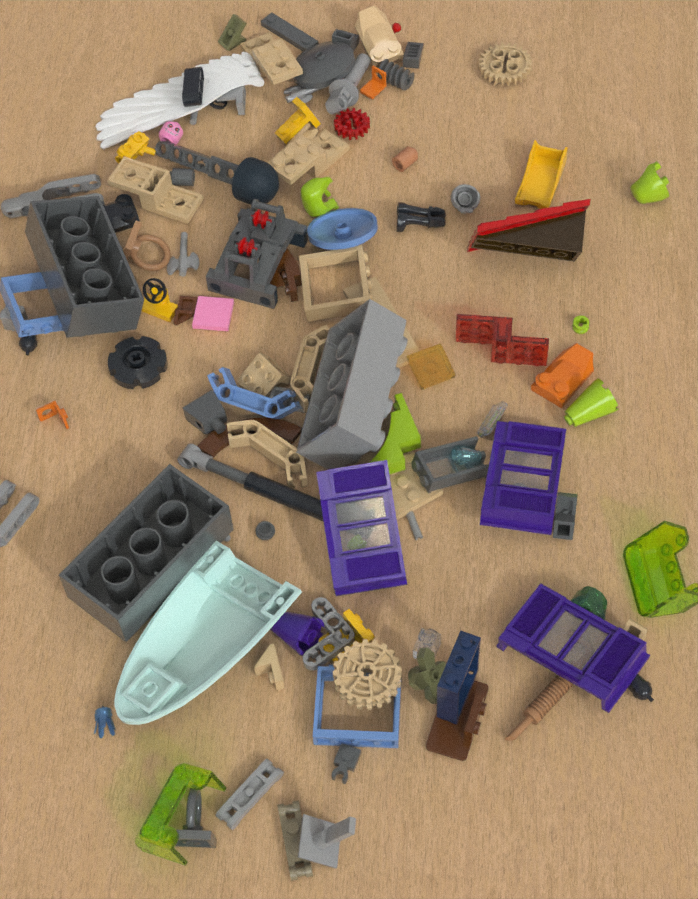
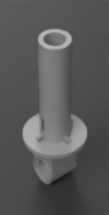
[325,53,371,115]

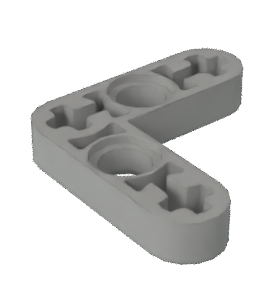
[303,597,355,671]

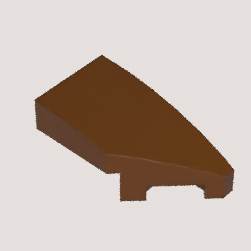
[173,296,198,325]

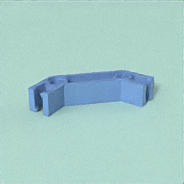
[207,367,302,419]

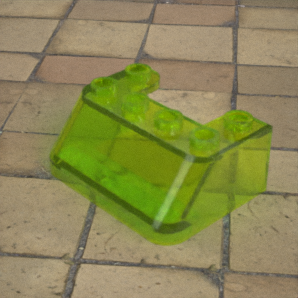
[623,521,698,618]
[135,763,226,866]

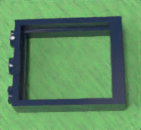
[437,630,481,724]

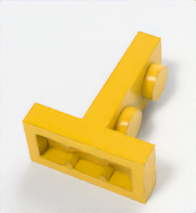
[275,96,321,144]

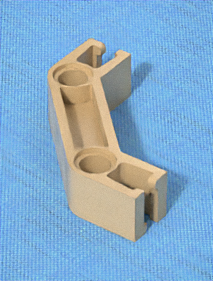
[290,325,329,413]
[227,420,308,488]

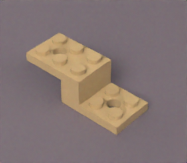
[241,32,303,85]
[267,129,350,185]
[108,156,204,224]

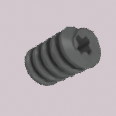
[378,59,415,91]

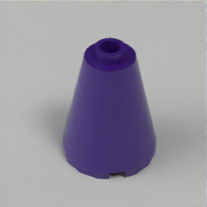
[270,611,324,656]

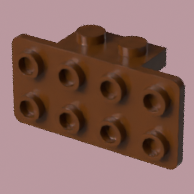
[426,681,489,761]

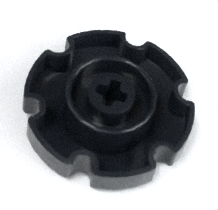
[108,336,168,389]

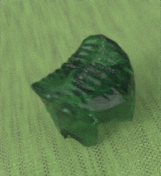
[570,586,607,620]

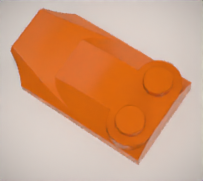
[531,343,594,409]

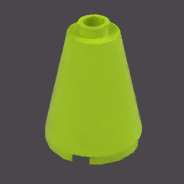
[563,378,619,427]

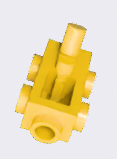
[115,131,156,164]

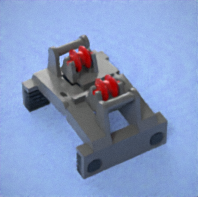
[206,199,308,309]

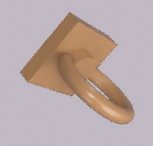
[123,221,171,271]

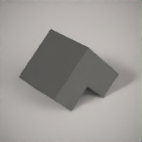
[332,29,359,52]

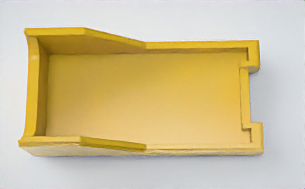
[515,140,568,209]

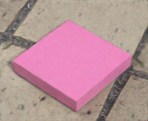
[192,296,234,331]

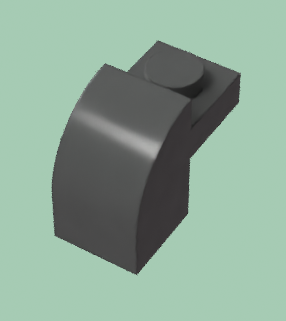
[553,492,578,540]

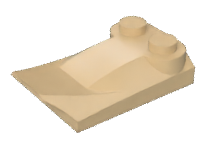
[355,6,404,68]

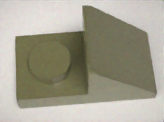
[218,14,247,51]

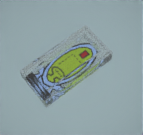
[477,401,508,438]

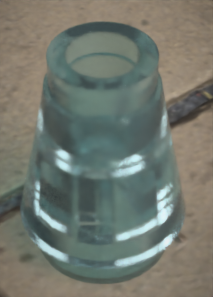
[451,446,481,465]

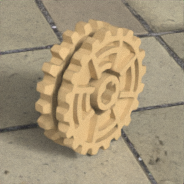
[333,639,402,710]

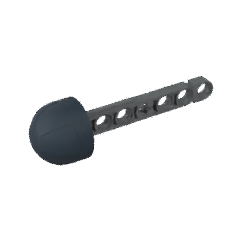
[155,141,279,205]

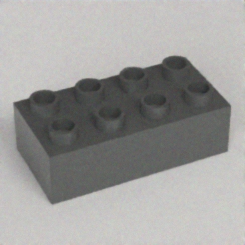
[25,196,144,338]
[59,464,234,642]

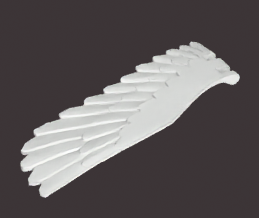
[95,52,264,150]

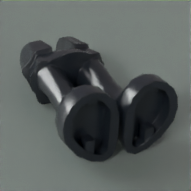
[397,202,446,232]

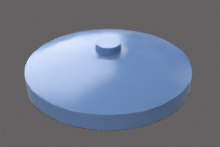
[307,208,378,250]

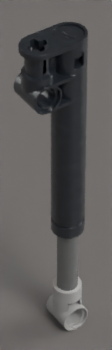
[177,444,375,539]

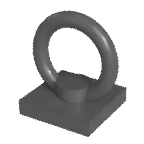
[166,785,217,848]

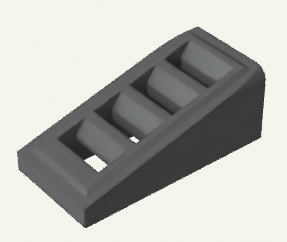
[403,42,424,69]

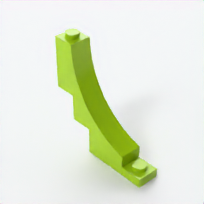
[356,393,421,502]

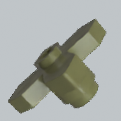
[408,647,446,704]

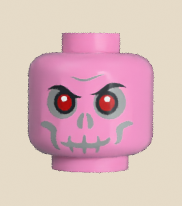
[158,121,183,146]

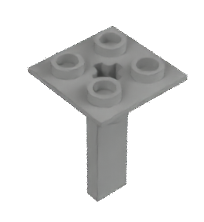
[298,814,356,869]

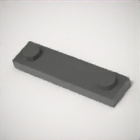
[261,12,319,52]

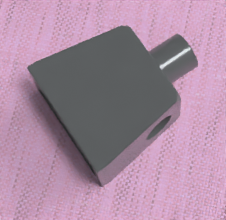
[183,390,227,434]

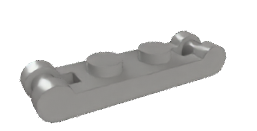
[216,759,284,830]

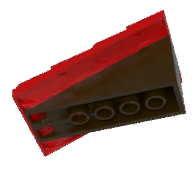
[467,199,591,262]

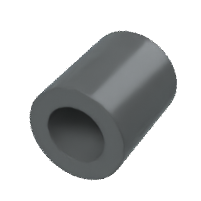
[170,168,195,186]

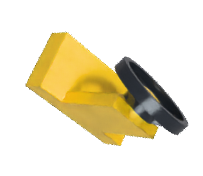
[141,278,178,322]

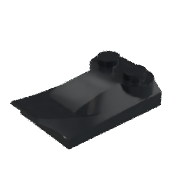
[103,194,140,233]

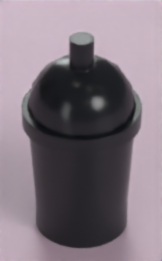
[19,331,38,356]
[628,674,654,702]

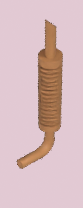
[505,629,594,741]

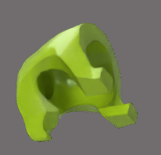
[630,161,669,204]
[301,177,339,217]

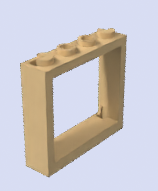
[299,245,374,322]

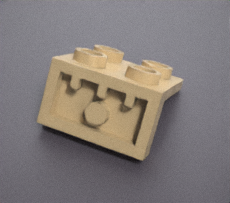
[237,352,291,397]

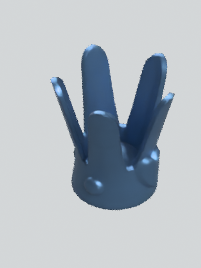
[94,705,116,738]

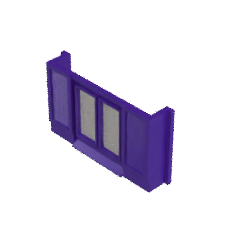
[480,421,566,535]
[316,460,407,596]
[496,583,650,713]

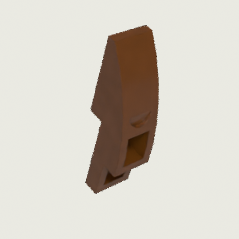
[277,248,302,302]

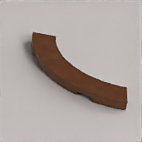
[198,418,302,458]

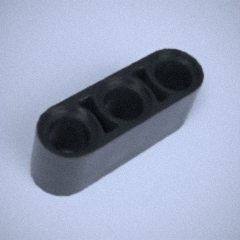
[182,67,204,107]

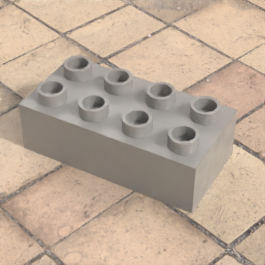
[296,299,408,469]

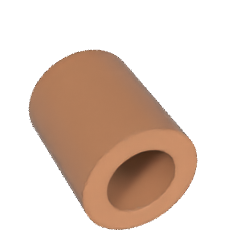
[392,146,418,172]

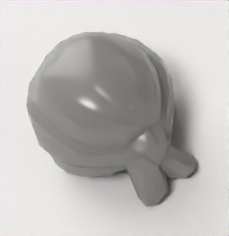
[451,184,480,214]

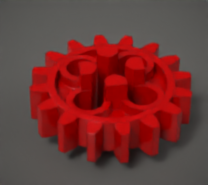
[334,108,370,140]

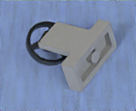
[209,85,246,115]

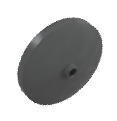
[293,41,355,89]

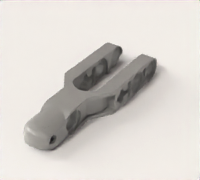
[1,174,104,218]
[0,480,39,547]

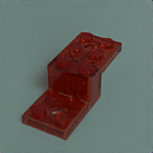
[456,314,549,366]

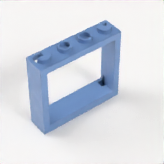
[0,272,64,337]
[313,665,402,748]

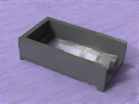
[411,436,489,494]

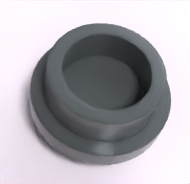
[255,521,275,540]

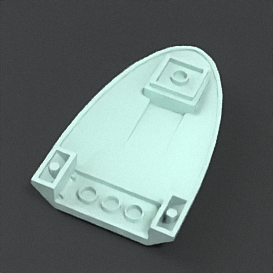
[114,541,302,725]

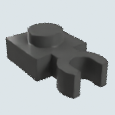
[332,743,361,784]

